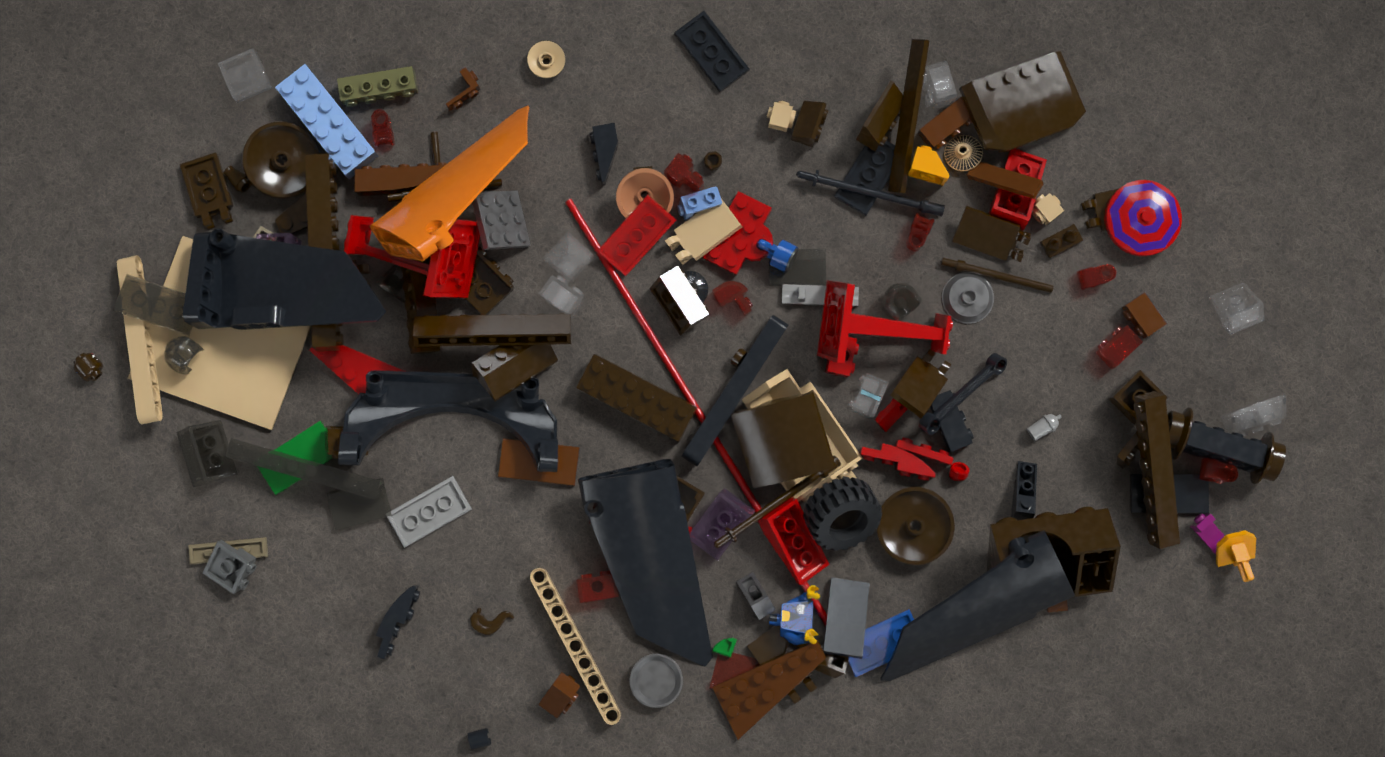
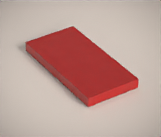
[597,194,676,276]

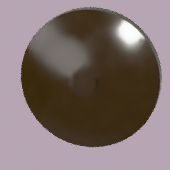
[242,122,320,199]
[877,487,955,565]

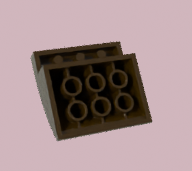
[731,392,836,488]

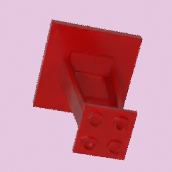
[344,215,480,298]
[817,280,953,364]

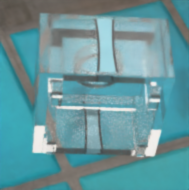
[847,373,889,420]

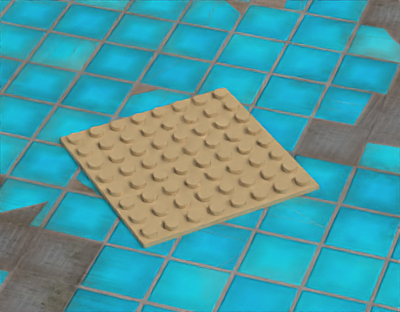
[128,236,311,430]

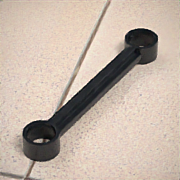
[919,353,1007,435]

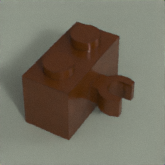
[538,672,580,718]

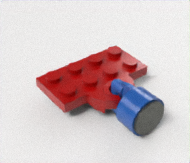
[703,191,799,276]

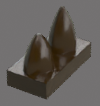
[1040,224,1083,258]

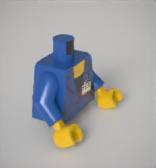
[769,585,820,646]

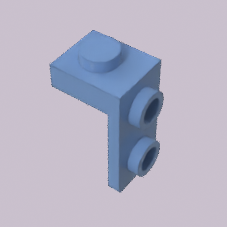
[677,186,722,221]

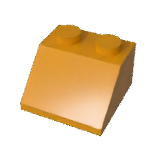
[908,145,949,186]

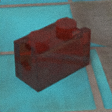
[1095,325,1143,369]

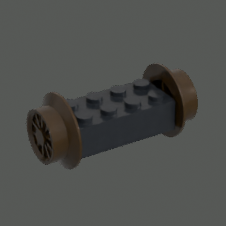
[1167,407,1286,484]

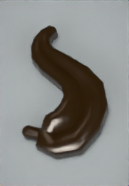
[470,608,514,635]

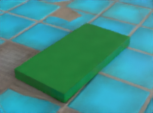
[255,421,333,495]

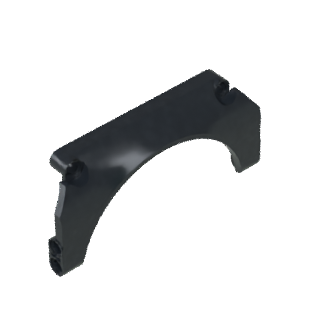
[338,370,558,472]

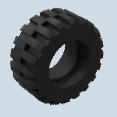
[803,477,882,551]

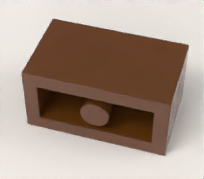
[1122,292,1167,339]

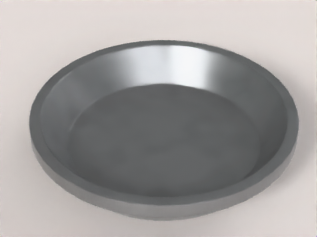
[942,272,994,324]
[630,654,683,708]

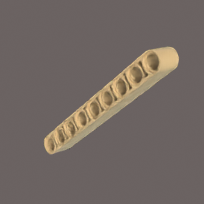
[117,255,163,424]
[530,568,621,725]

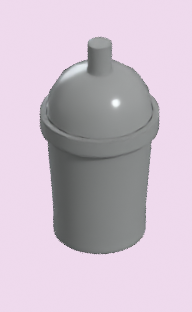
[1027,414,1062,441]

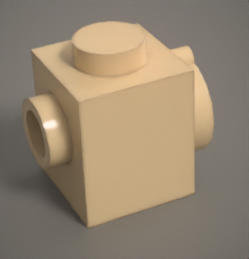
[767,101,796,132]
[1032,193,1064,225]

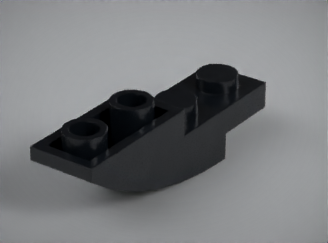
[376,585,420,659]

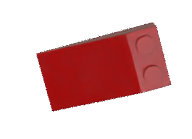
[989,149,1047,231]
[758,498,830,585]

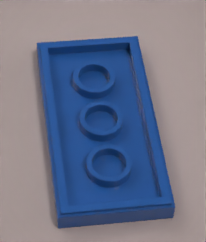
[848,609,914,677]

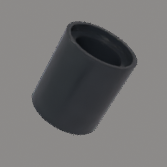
[468,728,491,750]

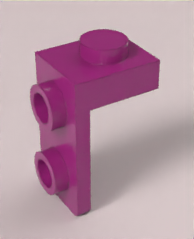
[1190,513,1225,555]

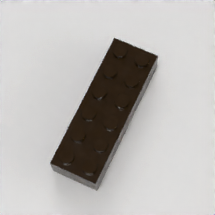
[576,354,698,442]

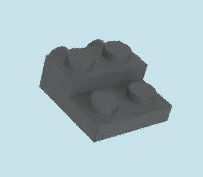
[203,540,257,594]

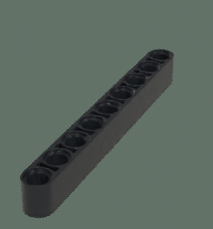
[681,315,789,467]

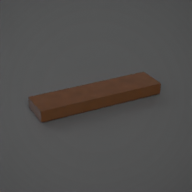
[967,162,1044,199]

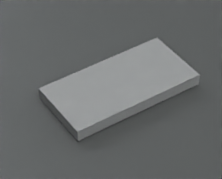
[386,476,472,548]

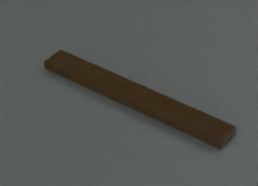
[888,39,929,193]

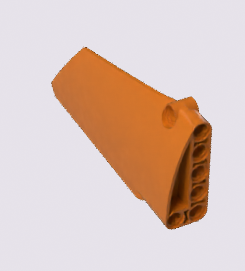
[370,106,529,261]

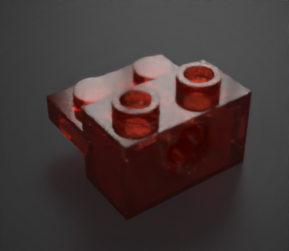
[664,153,704,192]

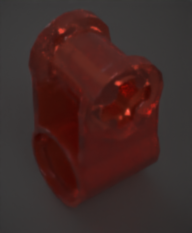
[371,109,395,148]
[906,213,934,251]
[1077,264,1116,290]
[1199,458,1238,484]

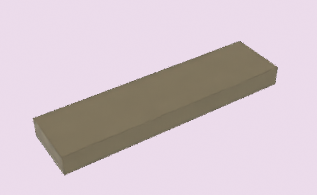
[188,537,268,564]

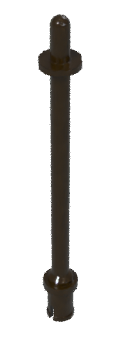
[714,455,841,548]

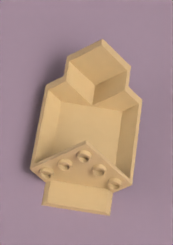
[742,369,862,502]

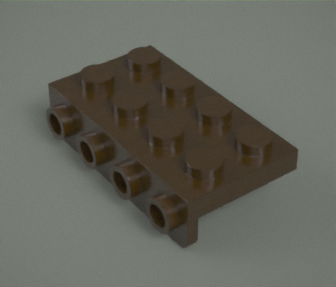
[465,247,514,315]

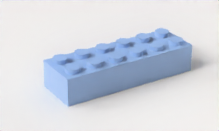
[275,64,378,179]

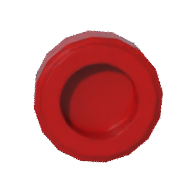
[949,462,970,481]

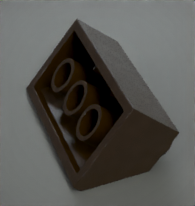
[472,345,558,401]

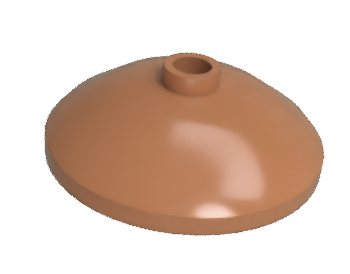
[616,168,674,218]

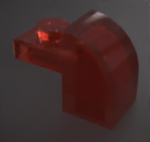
[712,281,753,316]

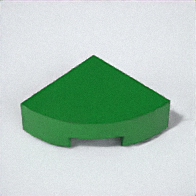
[712,638,737,658]

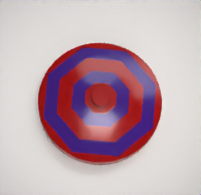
[1105,180,1182,256]

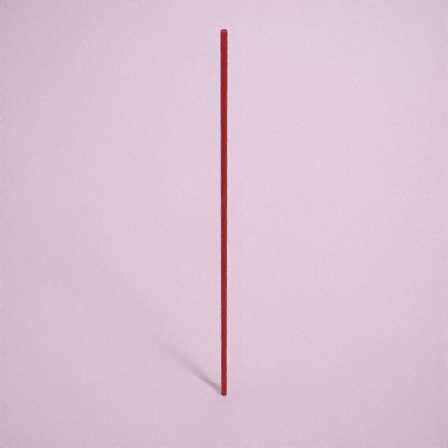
[565,199,827,626]

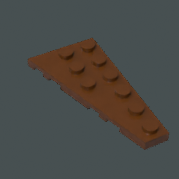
[712,640,826,740]

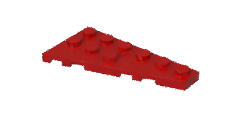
[309,345,406,394]

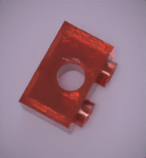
[577,570,619,603]

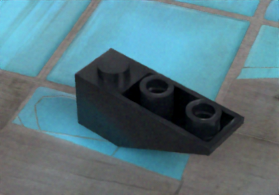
[589,123,618,185]
[1011,461,1037,520]

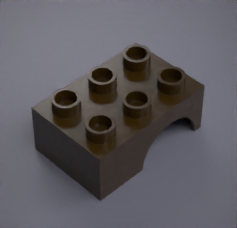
[987,507,1121,597]

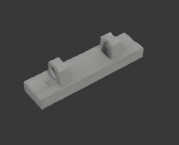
[782,284,859,307]

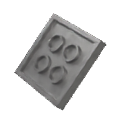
[472,191,531,250]

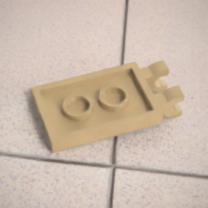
[665,199,742,265]

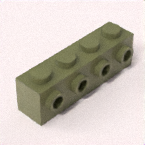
[337,66,418,107]

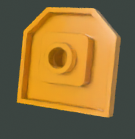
[1216,530,1256,582]

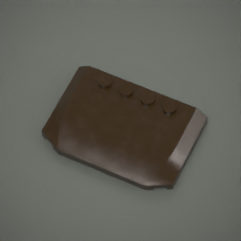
[959,51,1086,152]

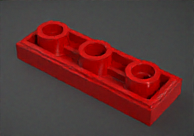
[875,398,907,432]
[895,437,954,465]

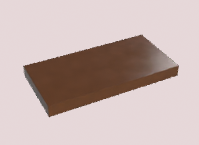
[498,439,580,486]

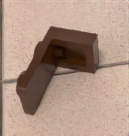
[446,67,481,111]

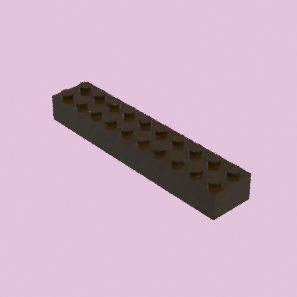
[305,154,344,352]

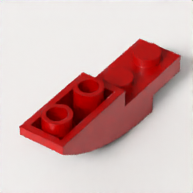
[859,443,936,481]

